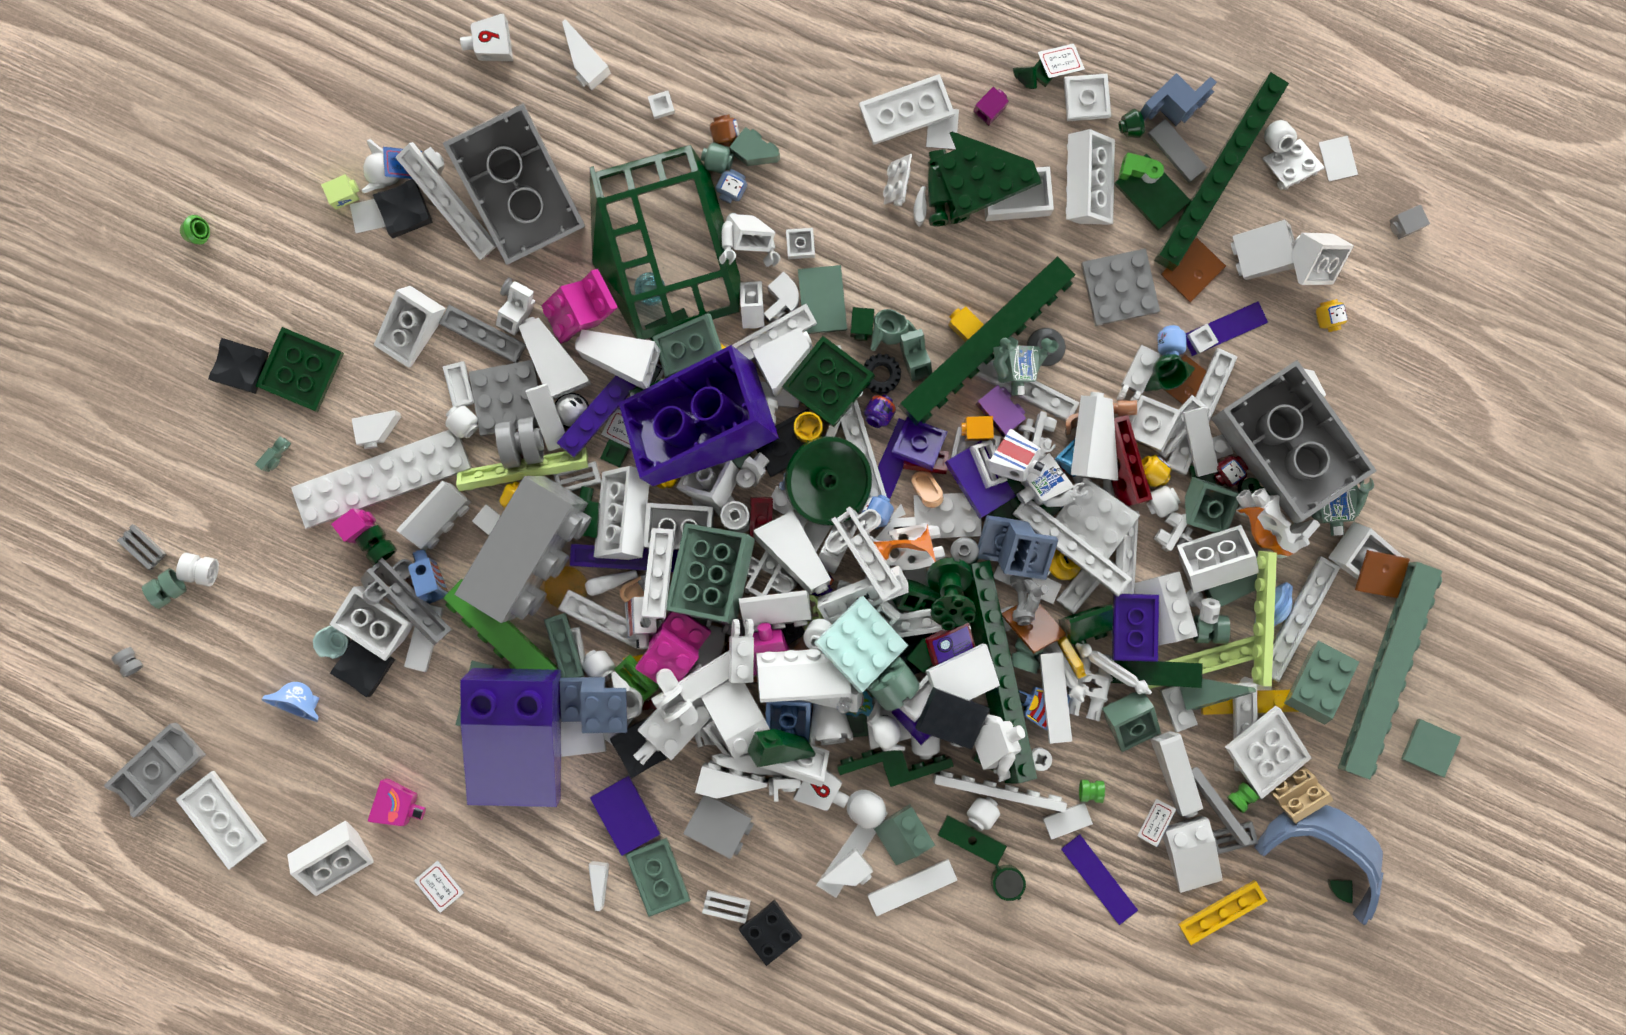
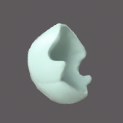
[313,625,350,659]

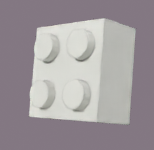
[786,228,815,259]

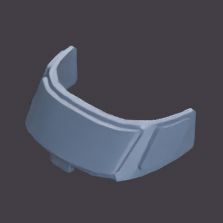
[1254,805,1384,925]

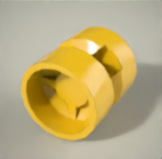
[794,412,823,443]

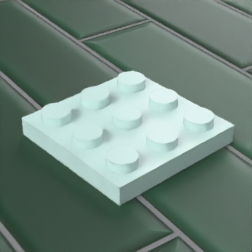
[814,596,908,693]

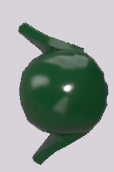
[1144,354,1195,392]

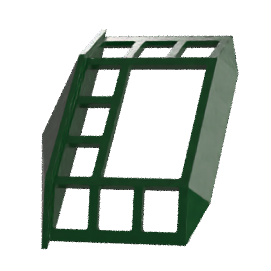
[589,145,740,340]

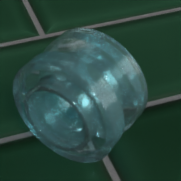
[634,272,665,306]

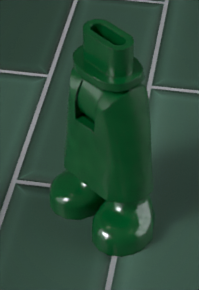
[928,149,970,227]

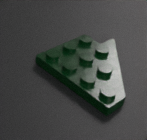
[936,131,1042,219]

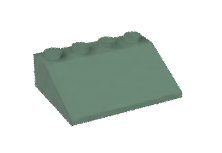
[666,523,755,625]

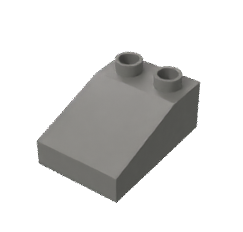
[443,103,585,265]
[1211,360,1377,524]

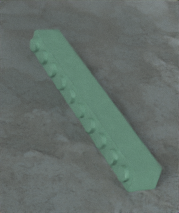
[1338,562,1442,780]

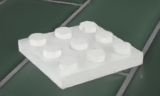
[1055,477,1140,559]
[1225,706,1311,799]

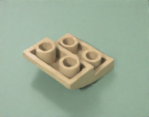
[1270,766,1333,824]

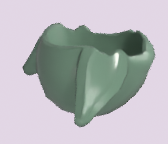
[871,309,917,351]

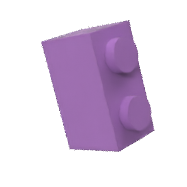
[976,385,1026,437]

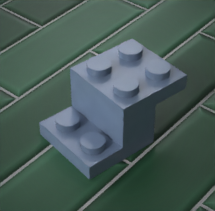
[1140,73,1217,126]
[978,515,1058,580]
[560,677,628,733]

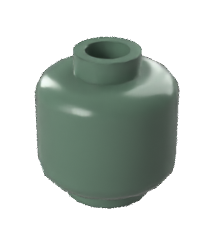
[701,142,734,174]

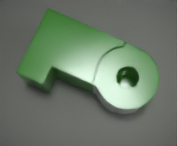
[1118,152,1164,183]

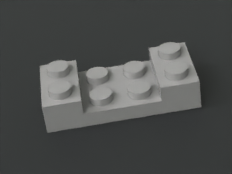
[104,723,206,818]

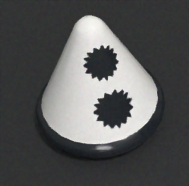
[555,392,589,429]

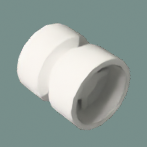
[720,501,750,531]
[176,553,219,586]

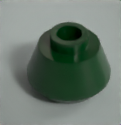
[1118,109,1145,138]

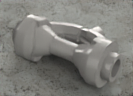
[1010,575,1048,626]

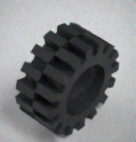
[864,353,901,395]

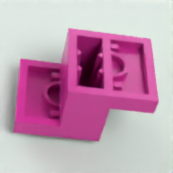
[541,269,618,344]
[635,612,711,684]

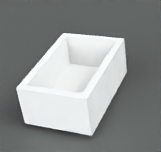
[984,167,1054,221]

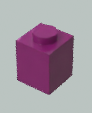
[973,87,1009,126]

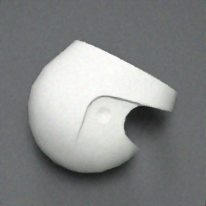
[847,790,886,829]

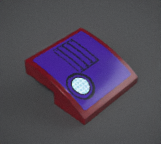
[925,623,975,667]

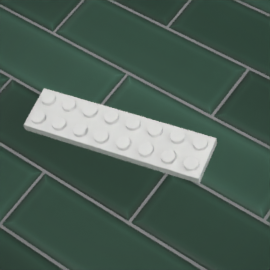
[291,430,472,529]

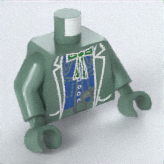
[993,336,1059,396]
[1311,478,1374,536]

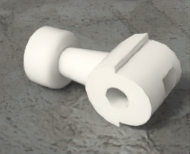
[1186,589,1221,624]

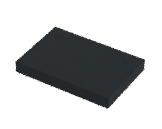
[756,409,823,477]
[915,687,990,750]

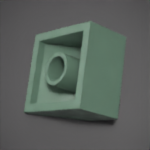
[1185,477,1240,533]
[1102,692,1161,752]
[873,804,935,865]

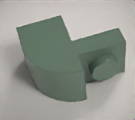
[900,329,932,381]

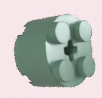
[867,657,920,711]

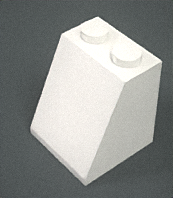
[1231,220,1295,280]
[752,327,813,397]

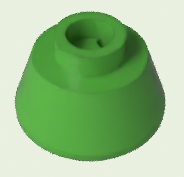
[180,215,210,245]

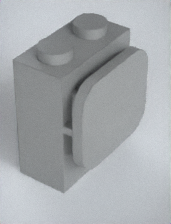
[683,795,754,859]

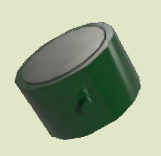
[991,864,1026,901]

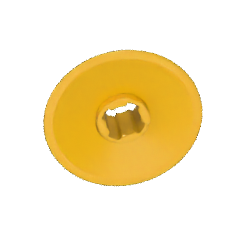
[1049,549,1081,580]

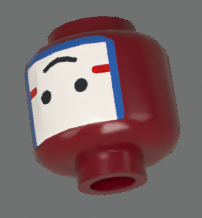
[1214,455,1248,488]

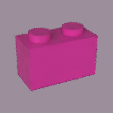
[331,508,376,544]

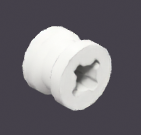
[1031,747,1052,771]

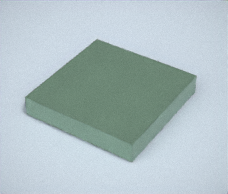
[1401,719,1461,778]

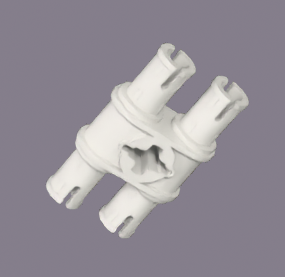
[1068,654,1114,721]

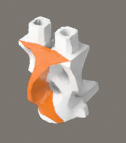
[1236,488,1320,558]
[860,523,945,572]

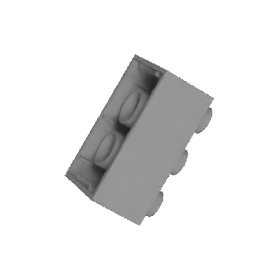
[454,476,592,623]

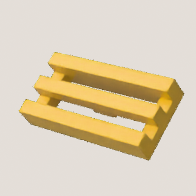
[1057,636,1086,679]

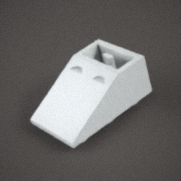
[695,760,769,799]

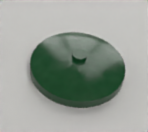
[785,436,872,525]

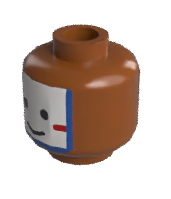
[709,114,740,147]

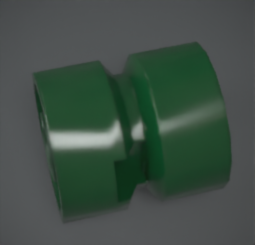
[355,525,397,566]

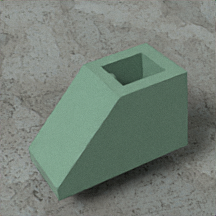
[730,127,780,166]

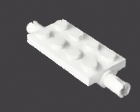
[633,664,711,765]

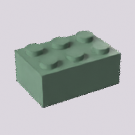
[1284,640,1359,725]

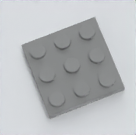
[1081,248,1160,326]
[469,360,539,436]

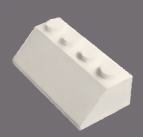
[1066,129,1115,225]
[594,466,650,560]
[756,649,851,703]

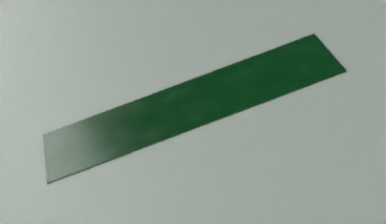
[1111,660,1203,688]

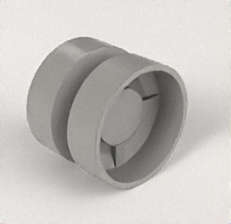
[495,417,544,469]

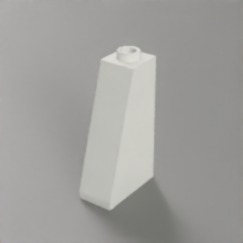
[518,317,591,400]
[575,329,660,389]
[1071,392,1118,481]
[753,511,831,594]
[1150,731,1203,818]

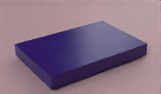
[944,441,1016,519]
[1112,594,1159,662]
[590,776,661,856]

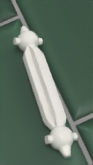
[1045,641,1086,703]
[1075,643,1152,695]

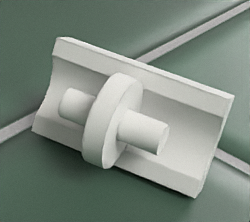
[1018,411,1057,449]
[736,452,769,488]
[1154,512,1193,552]

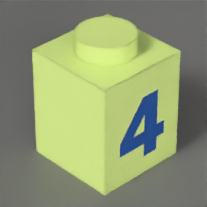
[321,174,360,209]

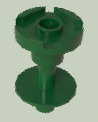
[927,558,976,630]

